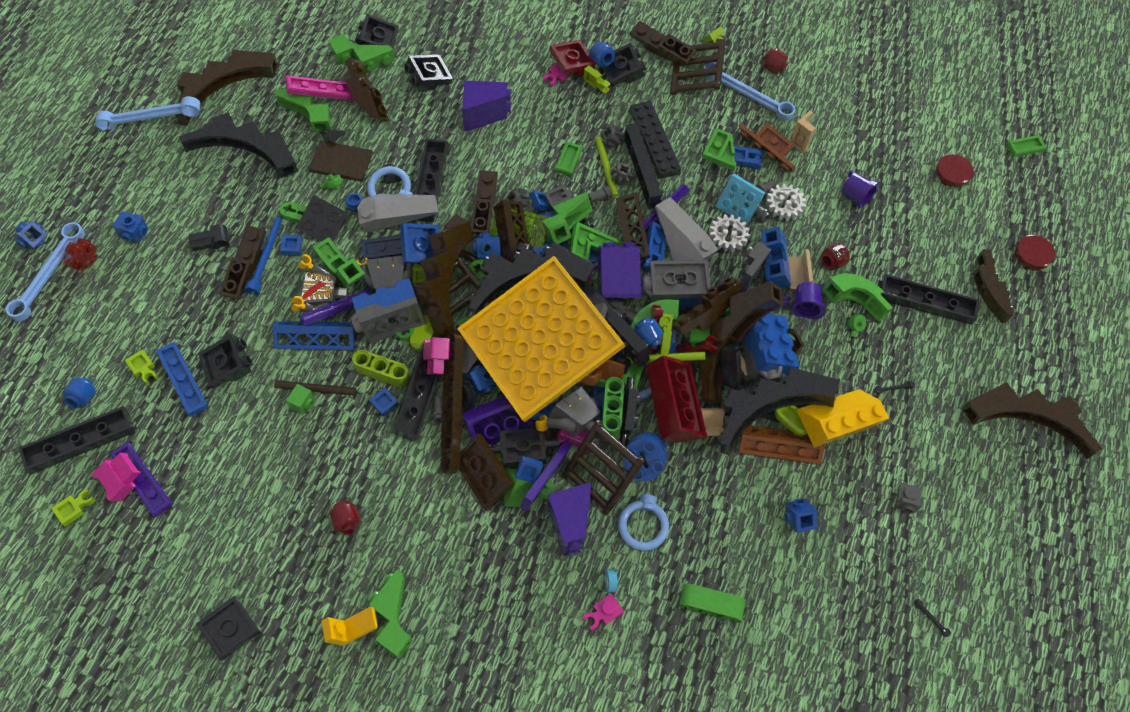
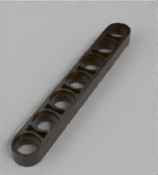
[440,333,464,474]

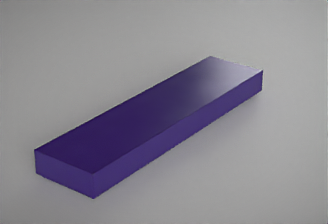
[519,440,572,511]
[110,442,174,518]

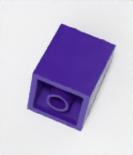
[462,81,511,131]
[597,242,641,298]
[547,482,591,556]

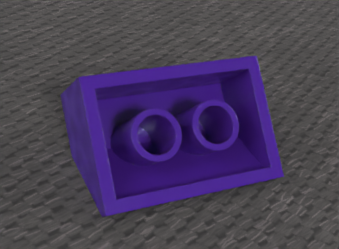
[462,396,534,446]

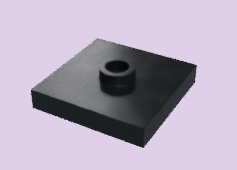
[196,596,261,661]

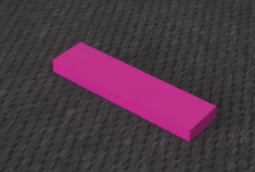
[285,75,355,101]

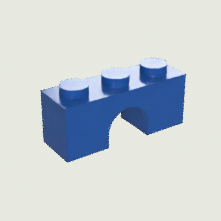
[761,226,792,288]

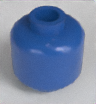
[589,42,615,68]
[634,317,663,348]
[62,378,96,409]

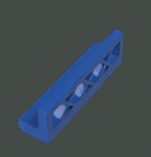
[272,321,355,350]

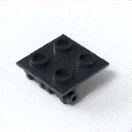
[296,195,348,242]

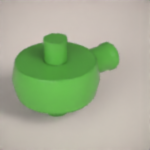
[320,173,342,190]
[848,314,867,338]
[538,480,556,500]

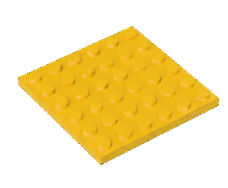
[457,256,625,422]

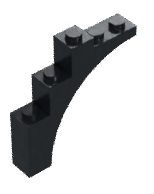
[179,112,298,178]
[468,242,595,314]
[718,367,840,455]

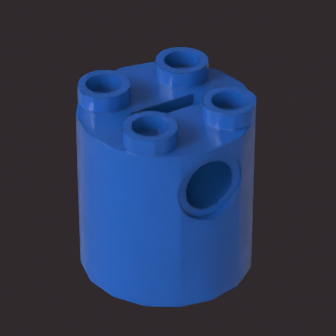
[622,432,668,481]

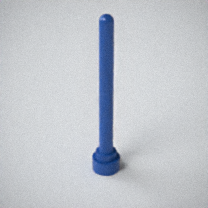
[244,217,282,296]

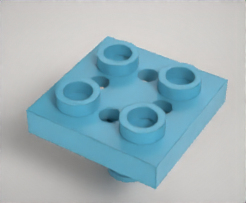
[716,174,766,225]

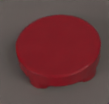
[936,154,974,187]
[1014,235,1055,271]

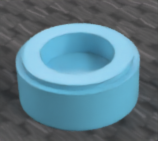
[605,570,618,593]

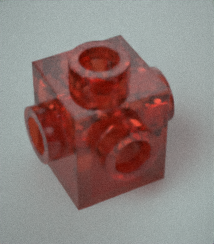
[63,238,97,271]

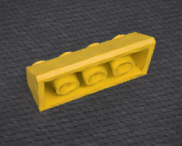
[797,389,889,448]

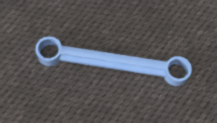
[704,62,795,121]
[95,96,200,130]
[6,222,85,321]

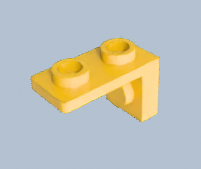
[322,607,378,646]

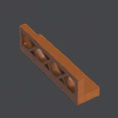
[738,425,825,464]

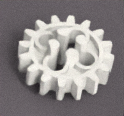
[765,184,806,221]
[708,214,750,253]

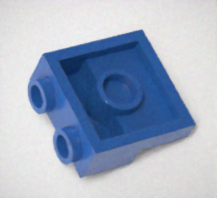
[400,223,439,265]

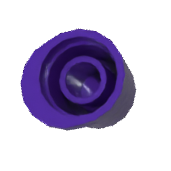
[841,170,880,208]
[792,282,826,320]

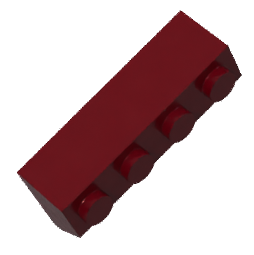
[646,355,707,443]

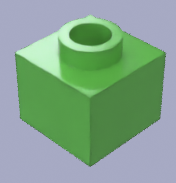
[286,384,315,415]

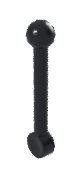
[874,381,915,394]
[914,599,951,637]

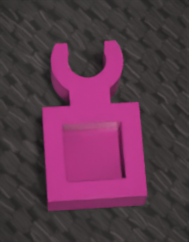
[543,63,571,87]
[583,594,624,631]

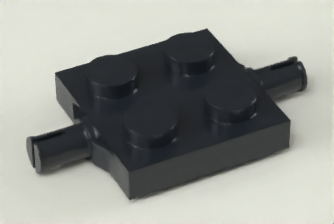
[619,377,640,447]
[489,427,559,468]

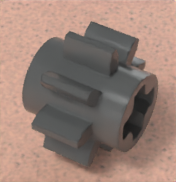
[603,124,625,148]
[611,163,634,186]
[507,187,530,210]

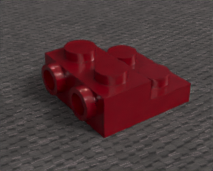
[549,40,596,76]

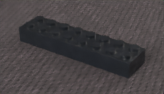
[629,100,681,179]
[624,123,663,210]
[414,139,449,222]
[880,274,979,325]
[580,283,650,367]
[391,341,439,442]
[19,406,135,475]

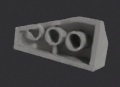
[357,194,439,232]
[655,197,718,261]

